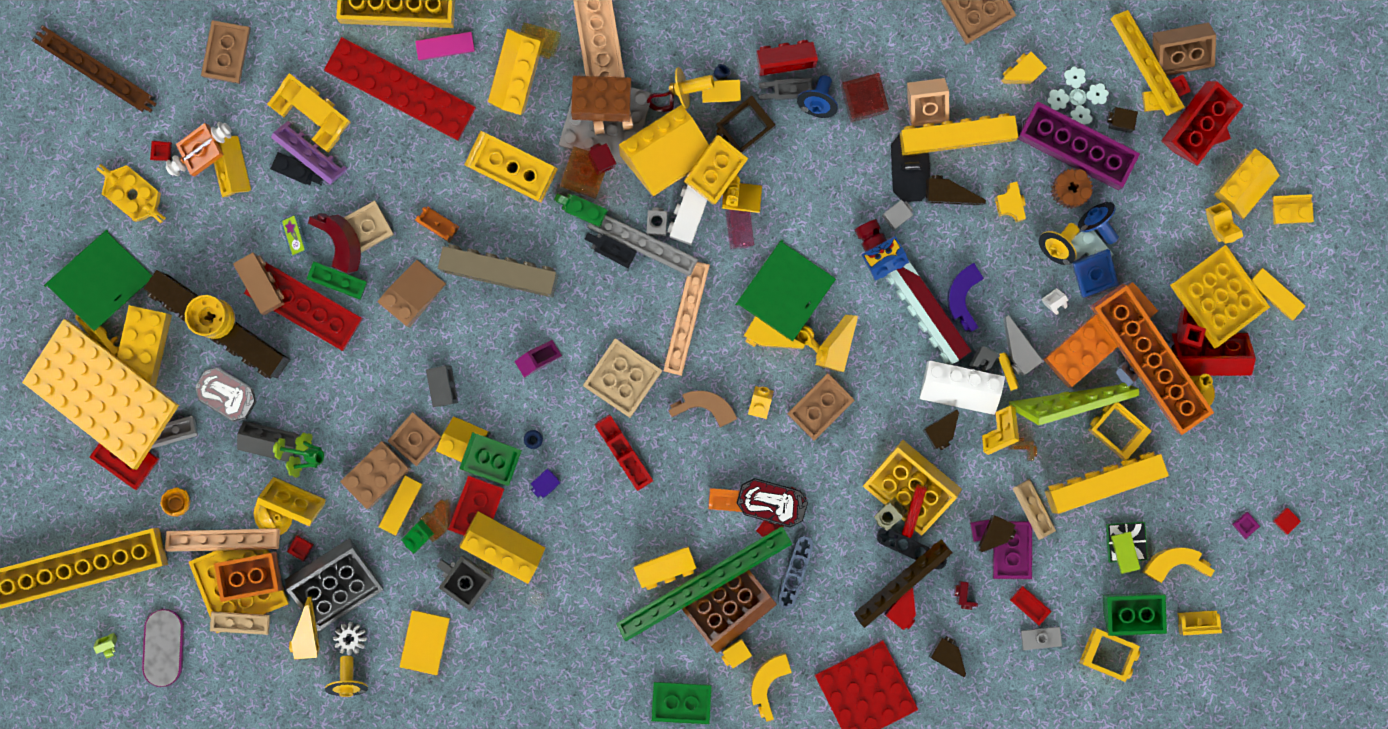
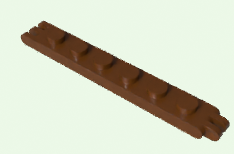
[31,25,157,113]

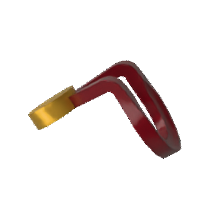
[647,83,676,112]

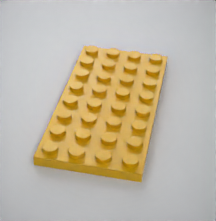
[22,319,179,470]

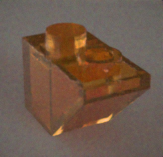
[419,499,451,542]

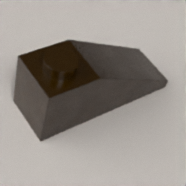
[926,175,986,206]

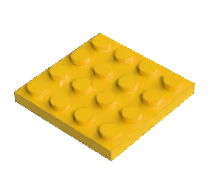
[1170,245,1270,349]
[189,549,290,634]

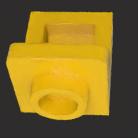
[748,386,774,419]

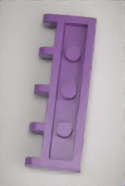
[271,121,347,185]

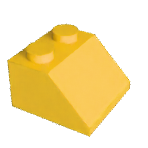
[436,416,489,462]

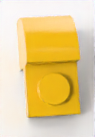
[1205,202,1243,244]

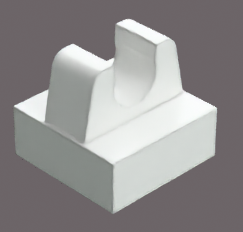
[1041,288,1068,315]

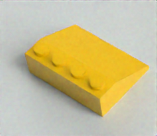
[619,105,709,196]
[863,439,962,536]

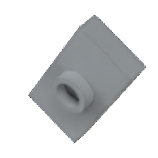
[1021,626,1062,650]

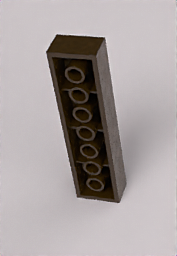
[143,270,291,379]

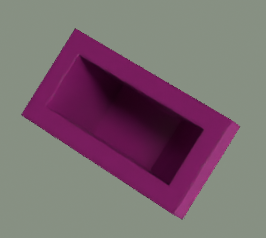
[514,340,562,378]

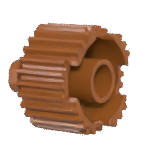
[1051,168,1093,209]

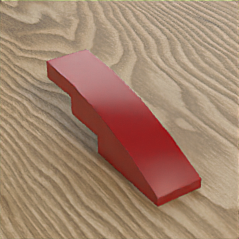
[594,414,653,491]

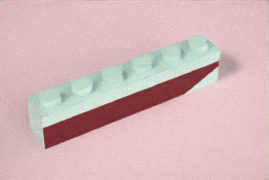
[886,262,971,365]

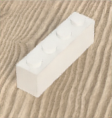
[668,175,707,245]

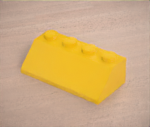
[488,28,544,115]
[459,511,545,584]

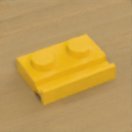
[1272,194,1314,224]

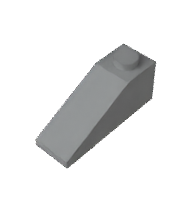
[1003,315,1043,376]

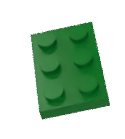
[459,432,522,486]
[651,682,712,724]

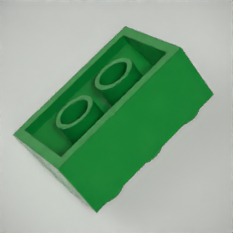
[1103,592,1167,636]

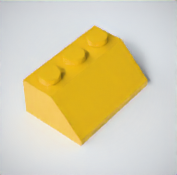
[1214,148,1280,219]
[633,546,697,590]

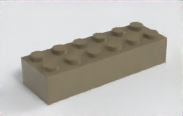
[437,244,558,298]

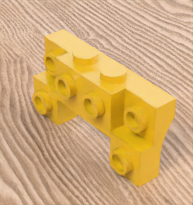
[267,73,351,153]

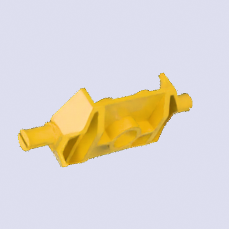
[96,164,166,224]

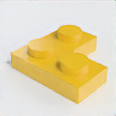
[982,405,1019,455]

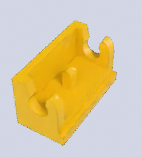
[702,80,741,103]
[1177,611,1222,635]

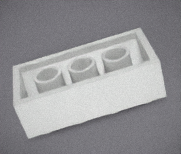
[919,361,1005,415]

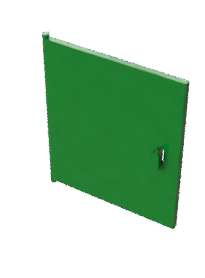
[44,229,152,331]
[735,240,836,342]

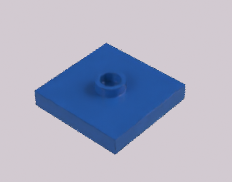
[1072,249,1119,298]

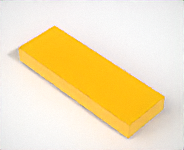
[1251,268,1306,321]
[379,475,423,536]

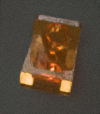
[1008,438,1037,461]

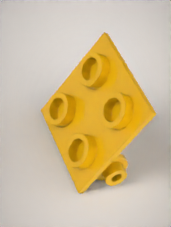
[722,175,762,213]

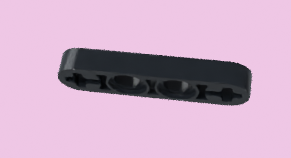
[876,528,947,570]

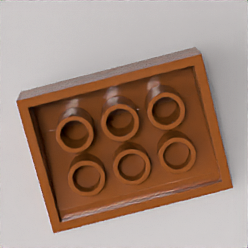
[682,570,777,653]

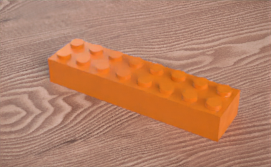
[1090,284,1214,435]

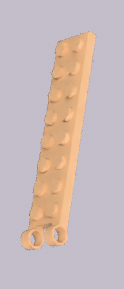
[573,0,633,135]

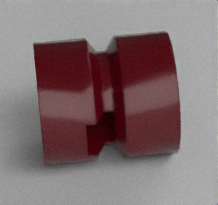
[854,219,887,252]

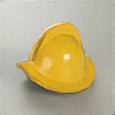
[254,503,292,536]

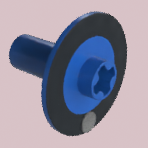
[797,75,838,118]
[1078,202,1119,245]

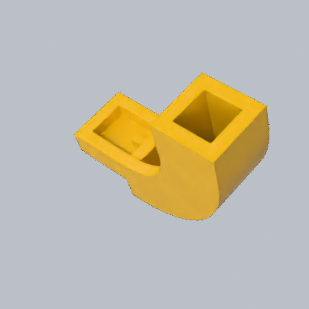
[1142,547,1215,583]
[751,653,792,722]

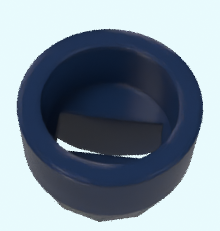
[713,64,730,80]

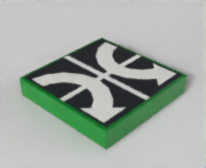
[1105,522,1148,563]

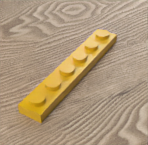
[1111,10,1184,116]

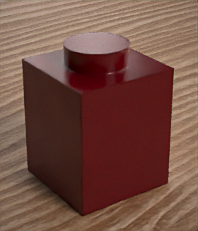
[587,143,617,176]

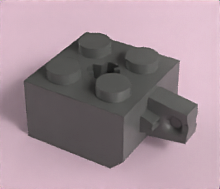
[437,555,494,611]

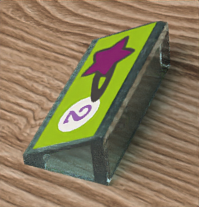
[280,214,310,257]

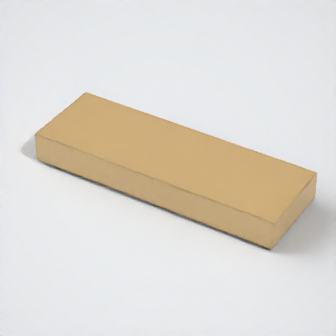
[1013,479,1056,540]
[210,611,270,635]

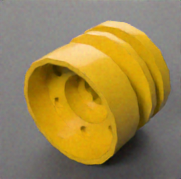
[185,295,235,339]

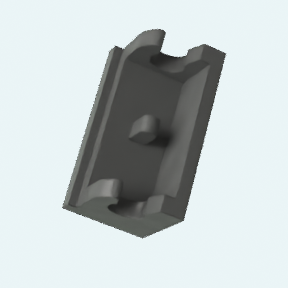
[968,346,1000,372]
[426,365,458,407]

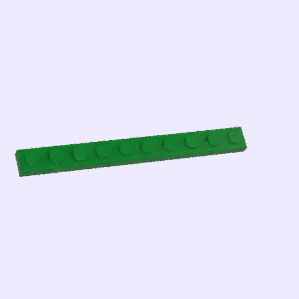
[616,527,792,641]

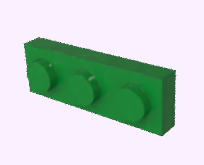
[306,261,368,300]

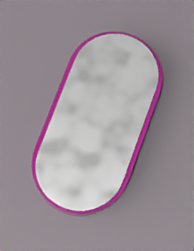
[142,609,184,687]

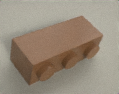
[233,252,285,315]

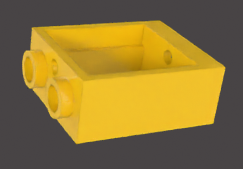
[1088,402,1151,460]
[1079,627,1141,682]

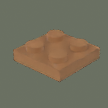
[388,412,442,466]

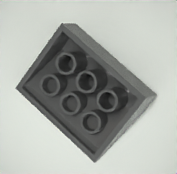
[284,538,384,631]

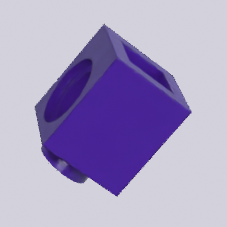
[531,468,561,498]

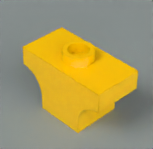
[994,182,1026,222]

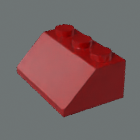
[756,40,818,76]

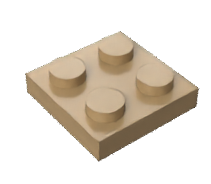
[344,201,394,253]

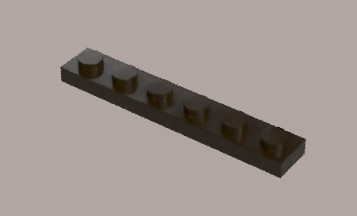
[854,539,953,628]

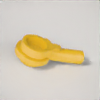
[796,325,820,353]

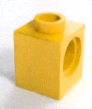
[721,638,752,668]

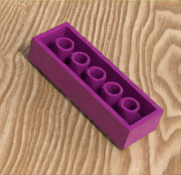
[1018,101,1140,191]

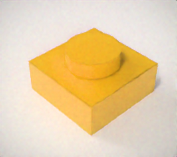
[1142,91,1163,112]

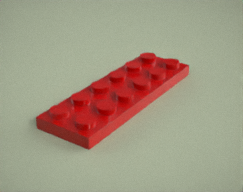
[243,262,363,352]

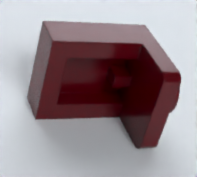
[954,581,978,610]

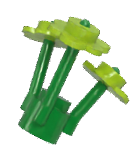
[273,432,324,478]

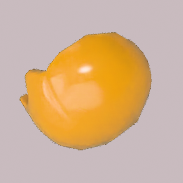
[160,487,191,517]

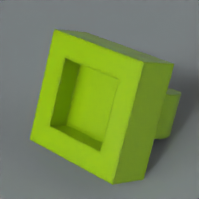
[93,633,117,658]

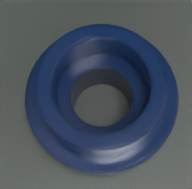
[524,430,543,449]

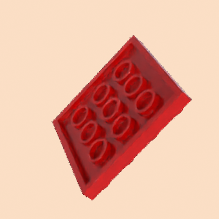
[814,640,918,729]

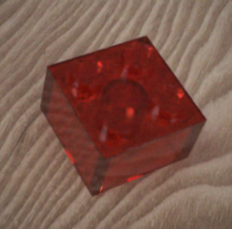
[841,73,889,123]

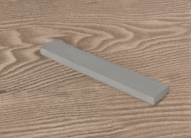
[587,215,698,277]

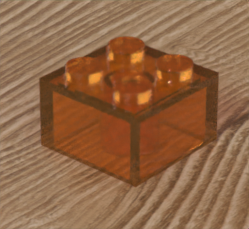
[560,146,605,199]

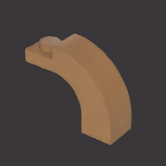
[668,391,737,428]

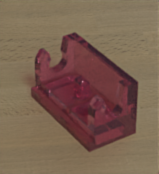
[725,210,754,250]

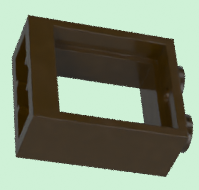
[716,96,776,154]

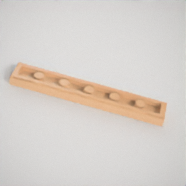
[663,262,710,376]
[165,529,280,552]

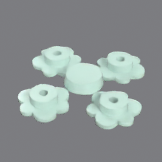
[1047,67,1109,125]

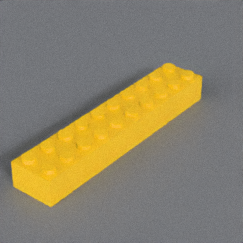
[0,528,168,609]

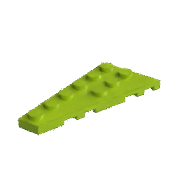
[1009,383,1139,425]

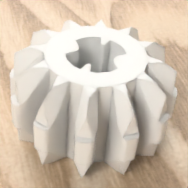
[333,622,367,655]

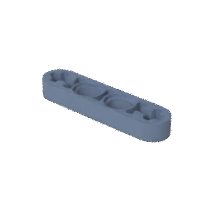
[778,536,813,609]

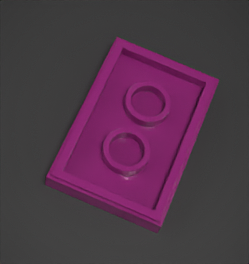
[993,521,1032,579]

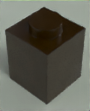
[1107,107,1138,133]

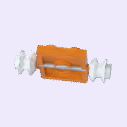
[166,122,232,176]

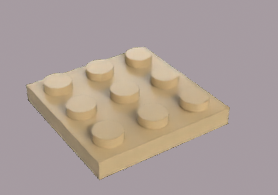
[583,339,663,418]

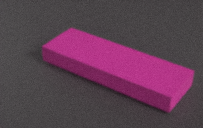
[415,32,475,61]

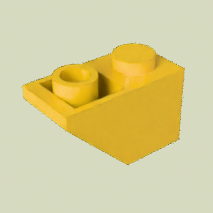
[1001,52,1047,84]

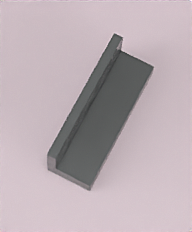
[237,421,299,462]

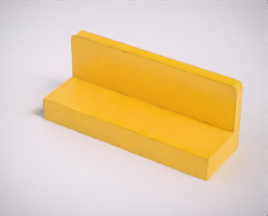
[214,136,251,197]

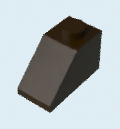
[923,410,959,450]
[977,515,1017,552]
[928,636,966,677]

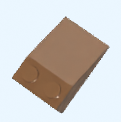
[377,260,446,328]

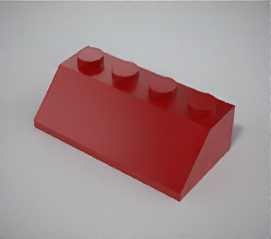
[1161,81,1244,166]
[1171,333,1256,376]

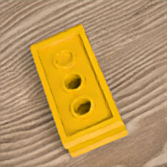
[464,130,558,203]

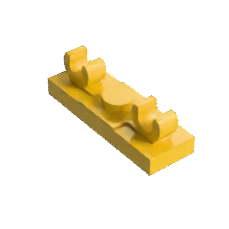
[75,315,119,357]

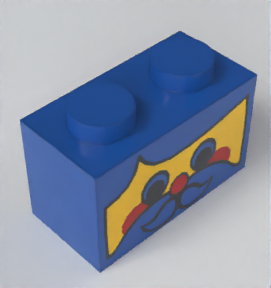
[861,236,909,281]

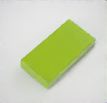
[1111,531,1140,574]

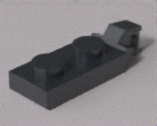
[270,152,324,185]
[584,233,637,269]

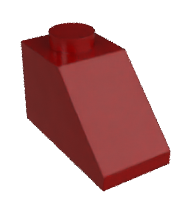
[884,588,916,630]

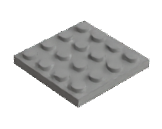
[559,72,653,166]

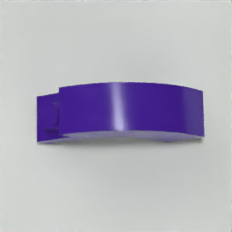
[947,263,984,333]

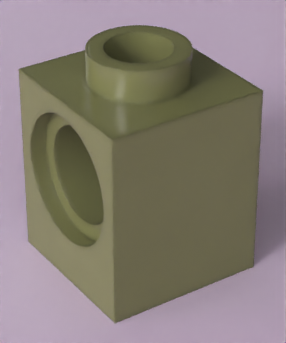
[874,497,907,531]

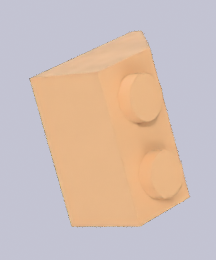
[907,78,949,127]

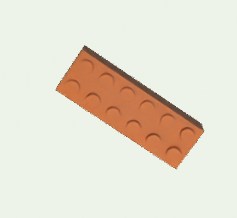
[1043,282,1158,388]

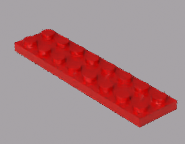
[324,37,476,141]

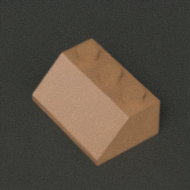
[1153,22,1216,76]

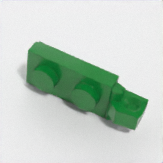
[554,193,608,227]

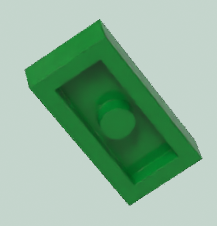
[401,519,434,554]

